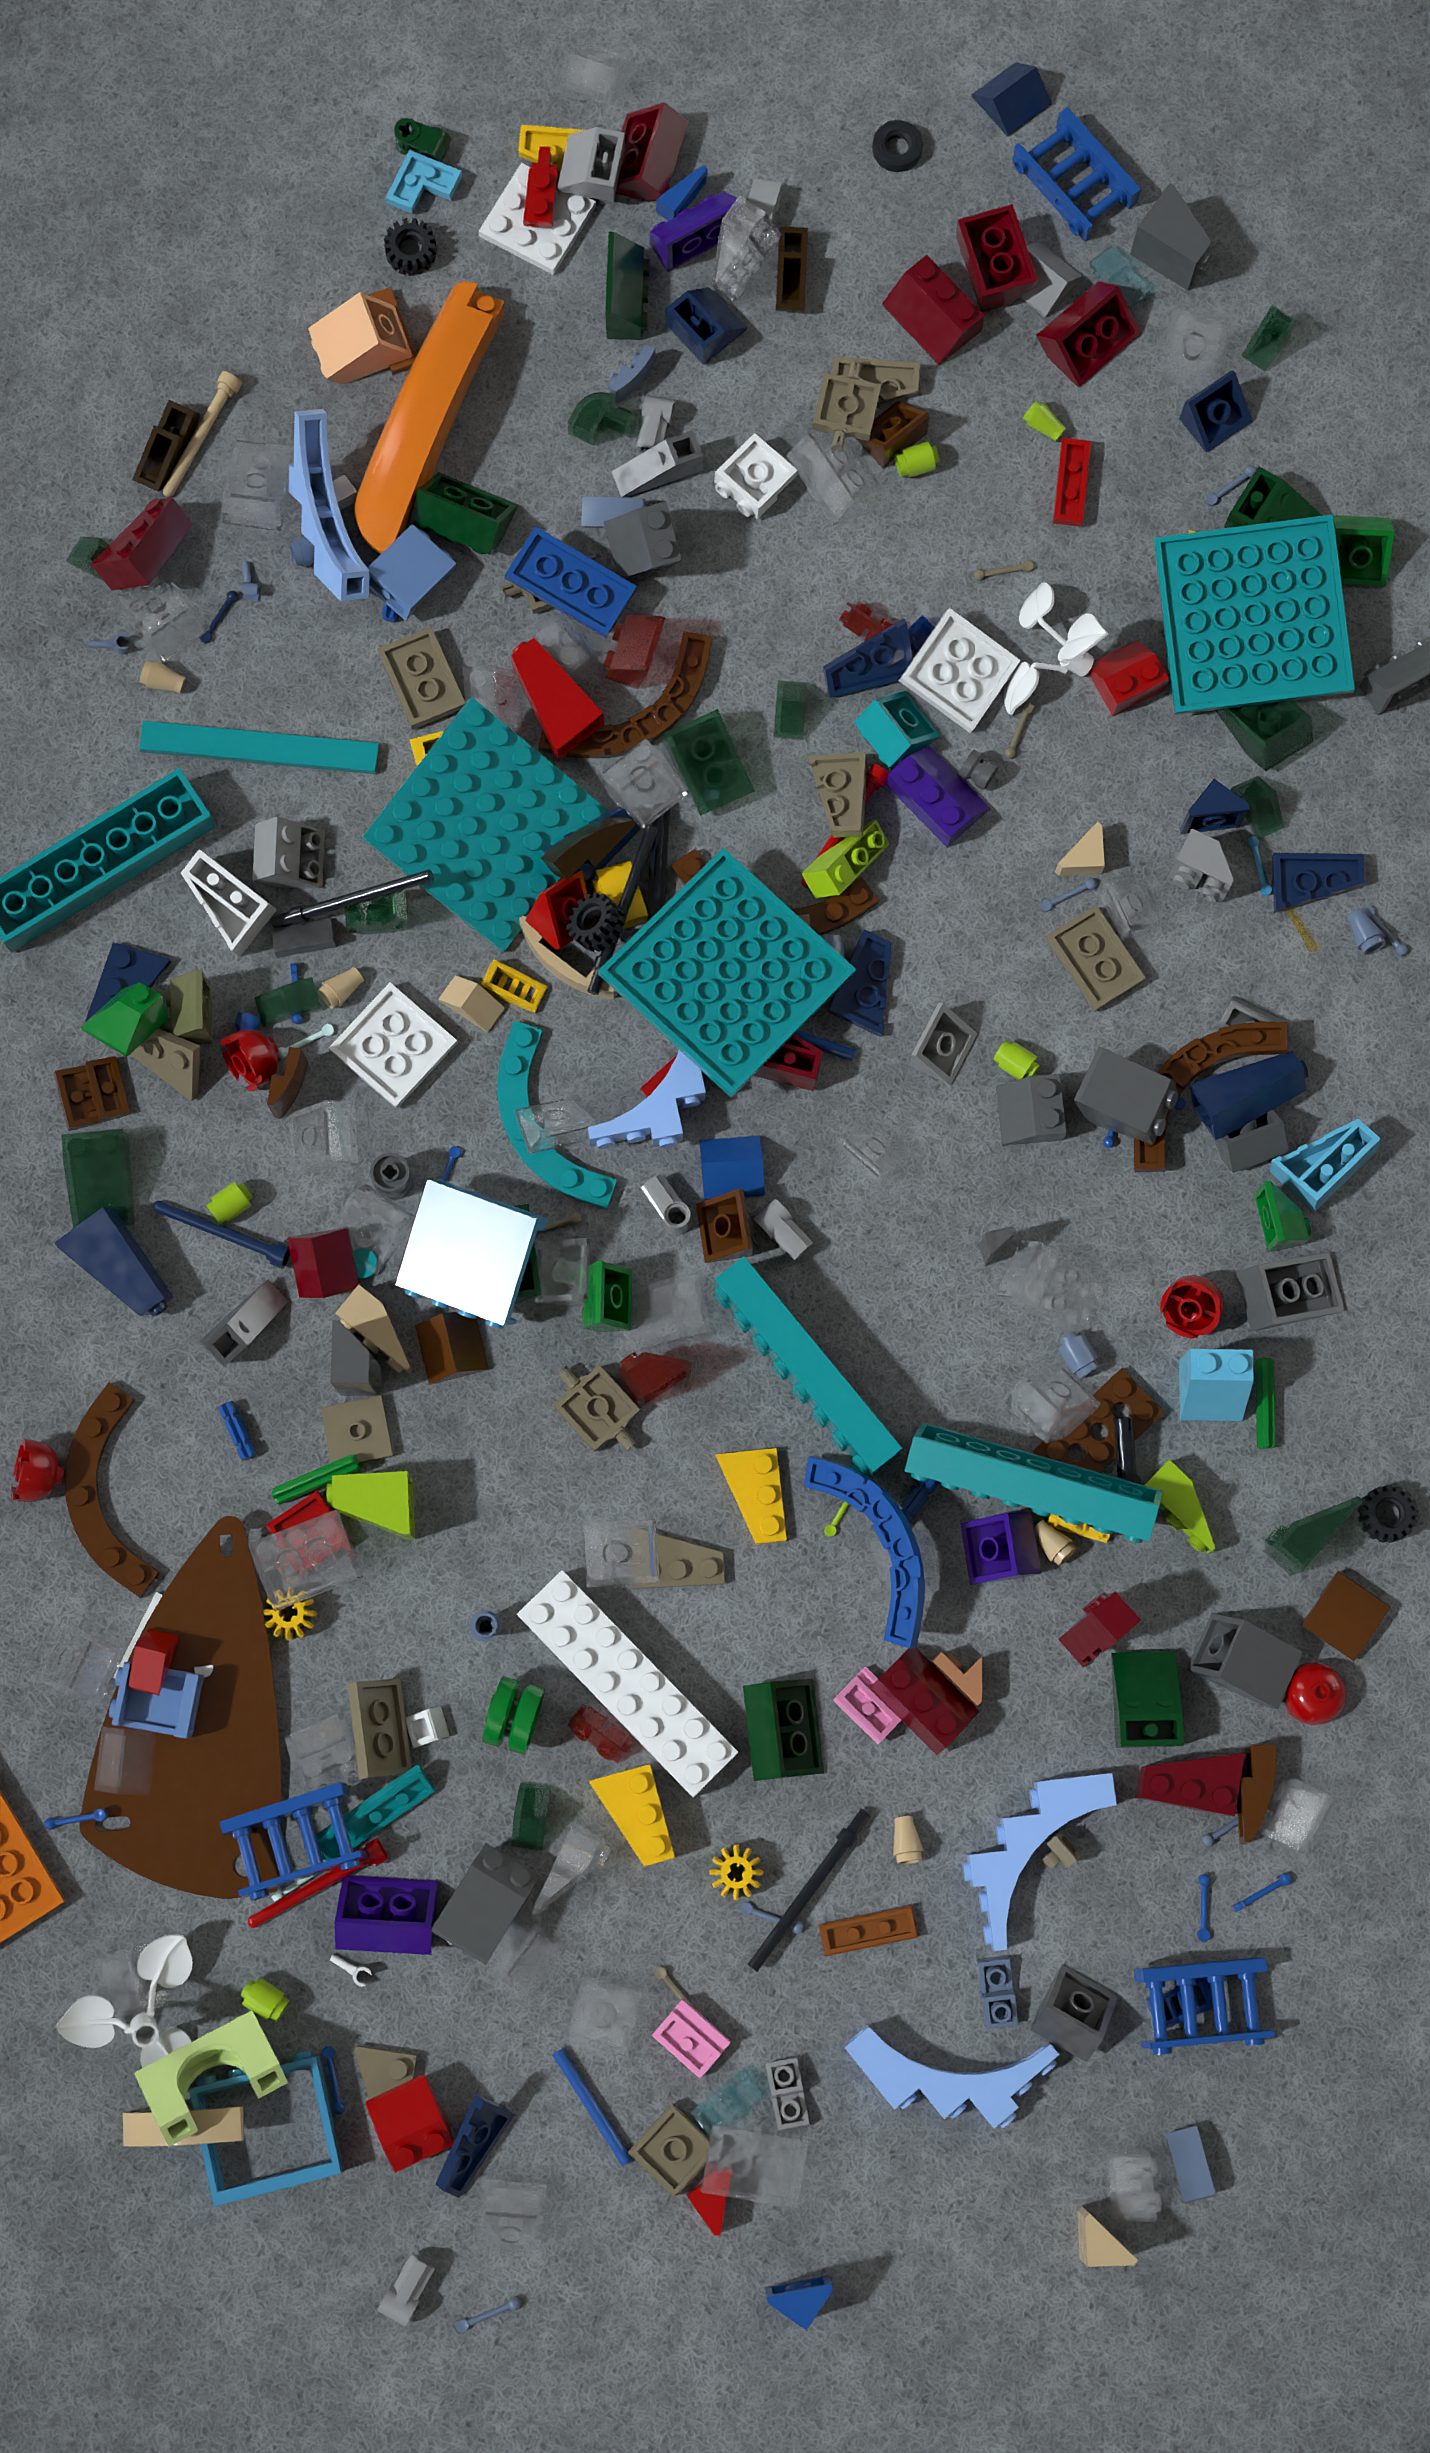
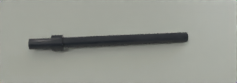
[587,825,658,995]
[270,869,434,928]
[747,1809,871,1972]

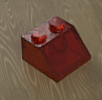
[603,615,665,689]
[618,1352,691,1408]

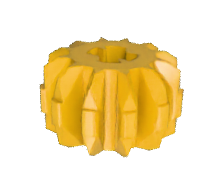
[263,1586,318,1641]
[709,1845,763,1900]

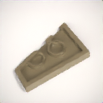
[832,356,920,405]
[808,752,868,838]
[130,1028,200,1102]
[628,1526,725,1589]

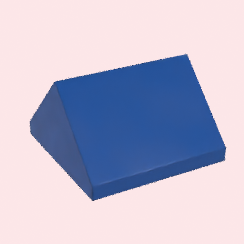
[699,1135,765,1200]
[765,2275,833,2331]

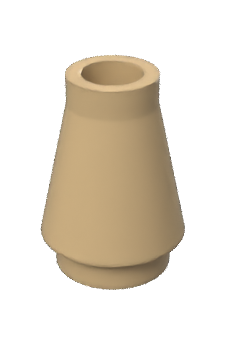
[139,660,186,694]
[318,967,364,1009]
[1034,1520,1077,1566]
[893,1816,924,1865]

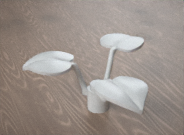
[1004,582,1108,716]
[56,1934,192,2068]

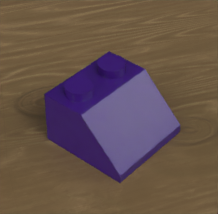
[960,1512,1041,1585]

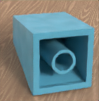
[1179,1349,1253,1422]

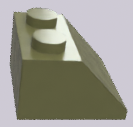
[166,970,212,1044]

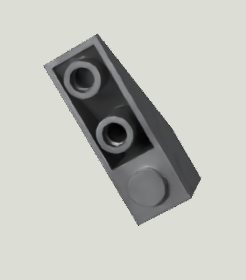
[611,430,703,497]
[199,1279,289,1367]

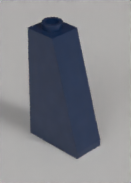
[1190,1051,1308,1140]
[54,1207,174,1317]

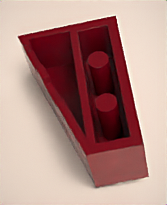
[90,497,193,591]

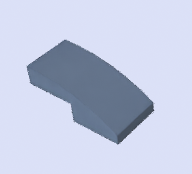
[608,344,656,404]
[581,497,645,528]
[977,1955,1018,2029]
[1166,2126,1217,2204]

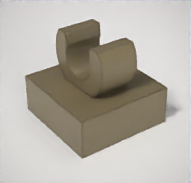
[1042,1829,1081,1869]

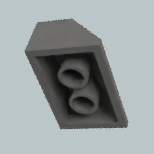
[1359,637,1430,715]
[330,1320,384,1396]

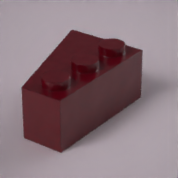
[753,1034,823,1091]
[1058,1591,1141,1668]
[1136,1753,1245,1817]

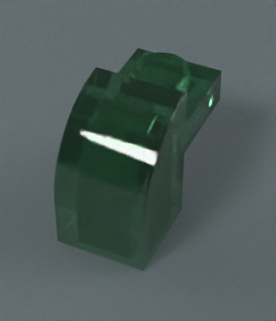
[568,392,636,446]
[345,890,408,935]

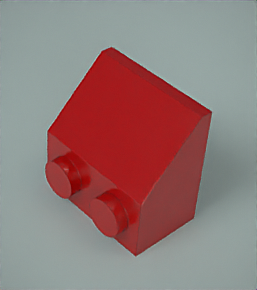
[1088,640,1169,716]
[365,2074,454,2173]

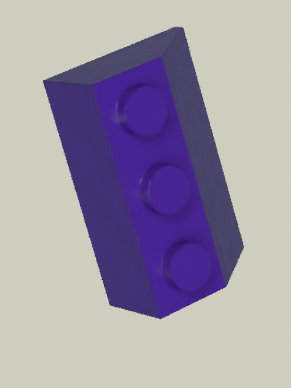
[650,191,742,272]
[886,746,990,848]
[334,1876,438,1955]

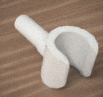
[330,1954,372,1987]

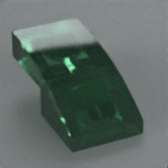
[255,977,321,1027]

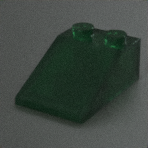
[1215,700,1313,772]
[661,709,755,816]
[61,1128,135,1228]
[1263,1496,1363,1576]

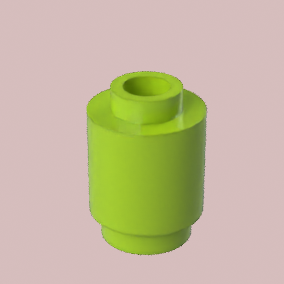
[894,441,940,478]
[993,1040,1040,1080]
[206,1181,253,1225]
[240,1977,290,2023]

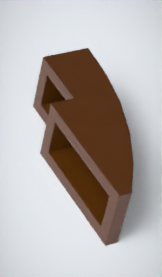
[1237,1745,1276,1845]

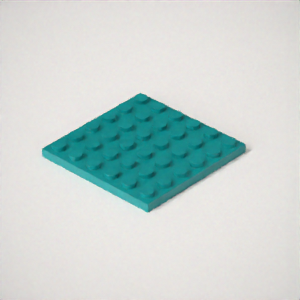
[1153,514,1355,715]
[361,697,609,952]
[598,847,856,1098]

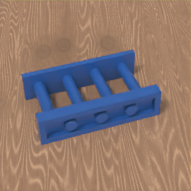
[1012,107,1141,242]
[219,1782,368,1901]
[1134,1957,1275,2055]

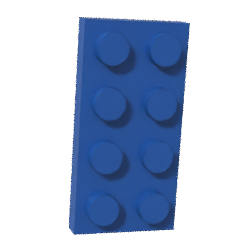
[505,526,637,639]

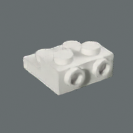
[714,433,798,519]

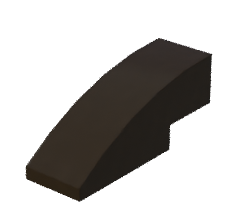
[776,226,808,312]
[132,400,201,492]
[540,815,636,880]

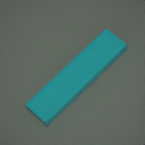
[316,1764,436,1860]

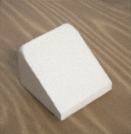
[333,475,357,510]
[406,1707,450,1748]

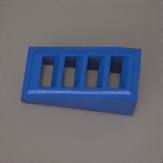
[656,165,708,221]
[1145,1977,1213,2028]

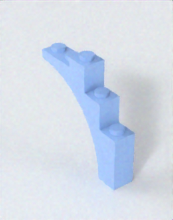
[289,409,370,602]
[588,1050,706,1149]
[962,1773,1117,1951]
[843,2025,1059,2129]

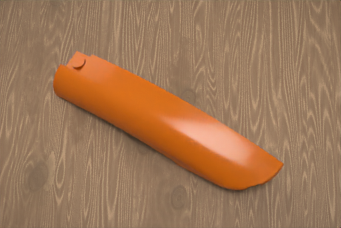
[354,281,505,554]

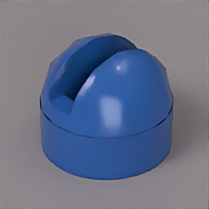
[235,1012,261,1031]

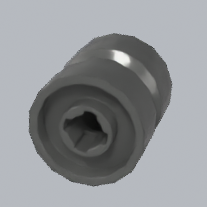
[370,1153,413,1200]

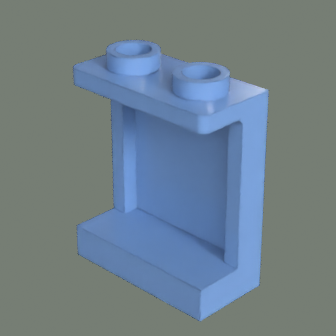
[367,524,456,621]
[109,1662,204,1739]

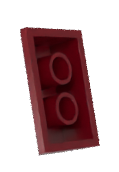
[616,102,688,202]
[956,204,1038,312]
[882,255,985,365]
[1036,281,1141,387]
[870,1648,980,1755]

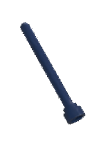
[153,1201,291,1269]

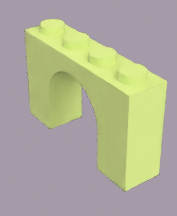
[134,2011,288,2147]

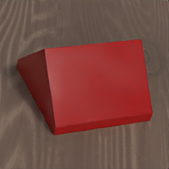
[525,869,595,949]

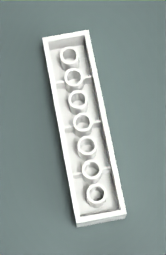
[517,1570,738,1797]

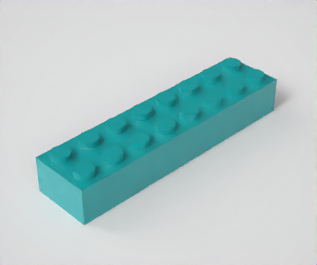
[0,768,216,953]
[713,1256,902,1478]
[905,1422,1163,1543]

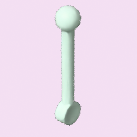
[277,1024,334,1059]
[271,1859,328,1902]

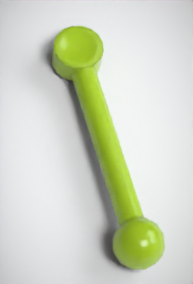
[824,1501,850,1537]

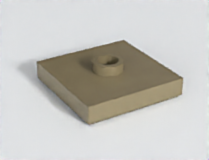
[320,1395,394,1464]
[628,2103,719,2198]

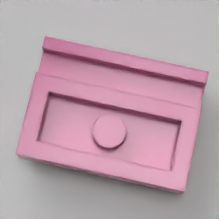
[833,1666,901,1744]
[652,1998,731,2079]

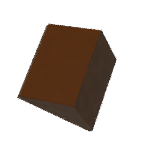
[855,401,930,469]
[696,1189,753,1263]
[415,1312,489,1385]

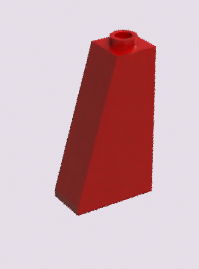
[511,637,604,761]

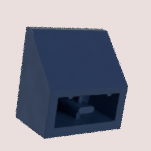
[665,287,747,365]

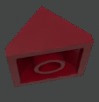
[287,1227,360,1298]

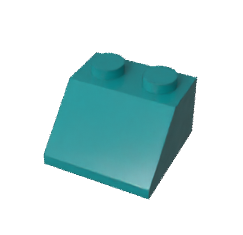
[854,691,942,768]

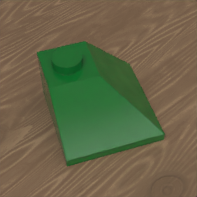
[81,982,168,1057]
[1254,1181,1311,1252]

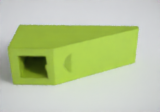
[801,819,889,898]
[1144,1460,1215,1554]

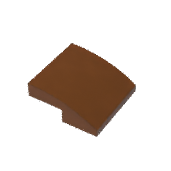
[267,1047,308,1119]
[54,1056,130,1131]
[1301,1570,1390,1661]

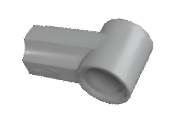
[637,395,675,453]
[640,1174,691,1235]
[752,1199,813,1262]
[377,2253,436,2327]

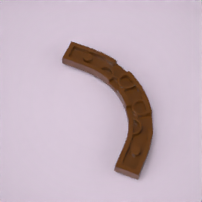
[538,631,713,758]
[671,849,879,935]
[1134,1022,1287,1172]
[65,1382,160,1598]

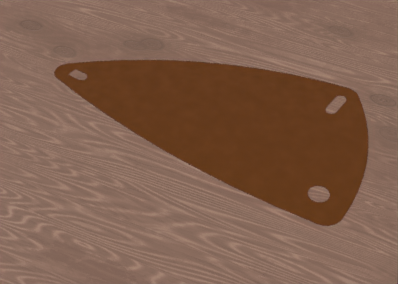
[79,1516,282,1899]

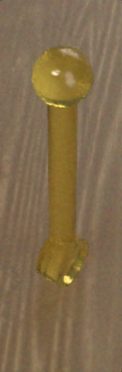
[1285,908,1317,952]

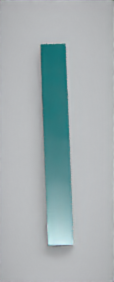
[139,721,380,774]

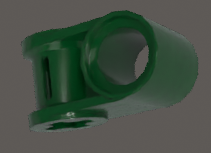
[394,118,451,163]

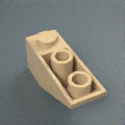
[335,1285,412,1374]

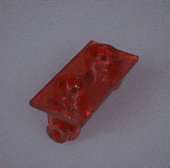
[839,601,893,641]
[567,1704,633,1764]

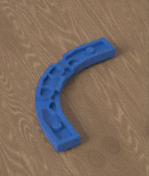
[803,1456,925,1649]

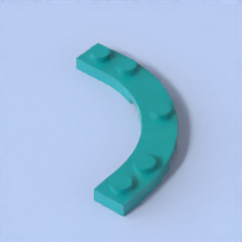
[497,1020,617,1210]

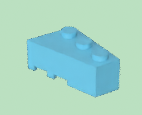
[1270,1119,1381,1212]

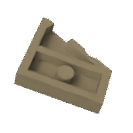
[355,2046,417,2099]

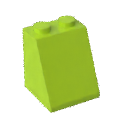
[327,1471,415,1540]

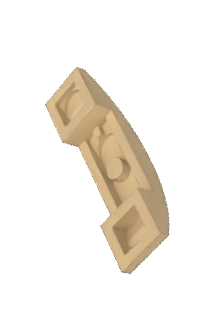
[519,915,618,999]
[123,2106,244,2147]

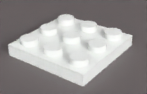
[478,163,596,275]
[899,608,1020,733]
[329,982,458,1109]

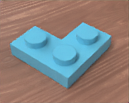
[386,150,462,214]

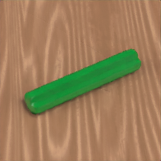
[1256,1358,1275,1449]
[271,1454,360,1505]

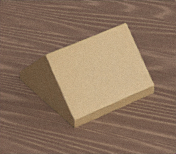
[1077,2206,1138,2267]

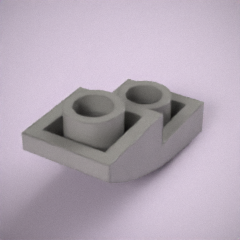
[740,178,783,241]
[766,2058,810,2133]

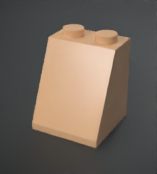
[308,292,413,385]

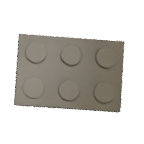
[377,627,465,730]
[1045,905,1146,1012]
[347,1678,412,1779]

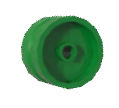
[482,1676,545,1755]

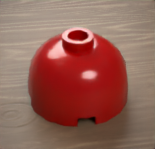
[221,1029,278,1092]
[1160,1275,1224,1339]
[11,1438,64,1502]
[1284,1662,1347,1726]

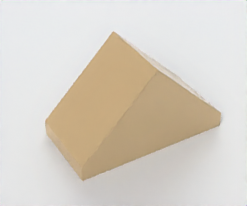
[1055,822,1105,876]
[438,975,505,1033]

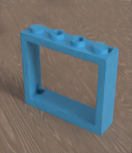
[189,2050,345,2207]

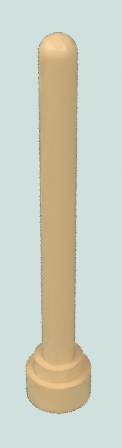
[163,371,243,497]

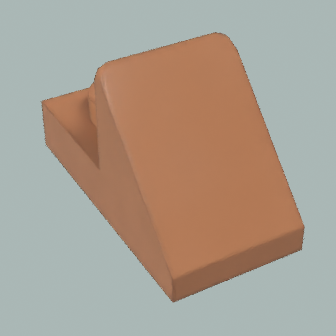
[931,1652,982,1707]

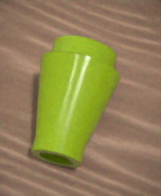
[1022,400,1066,441]

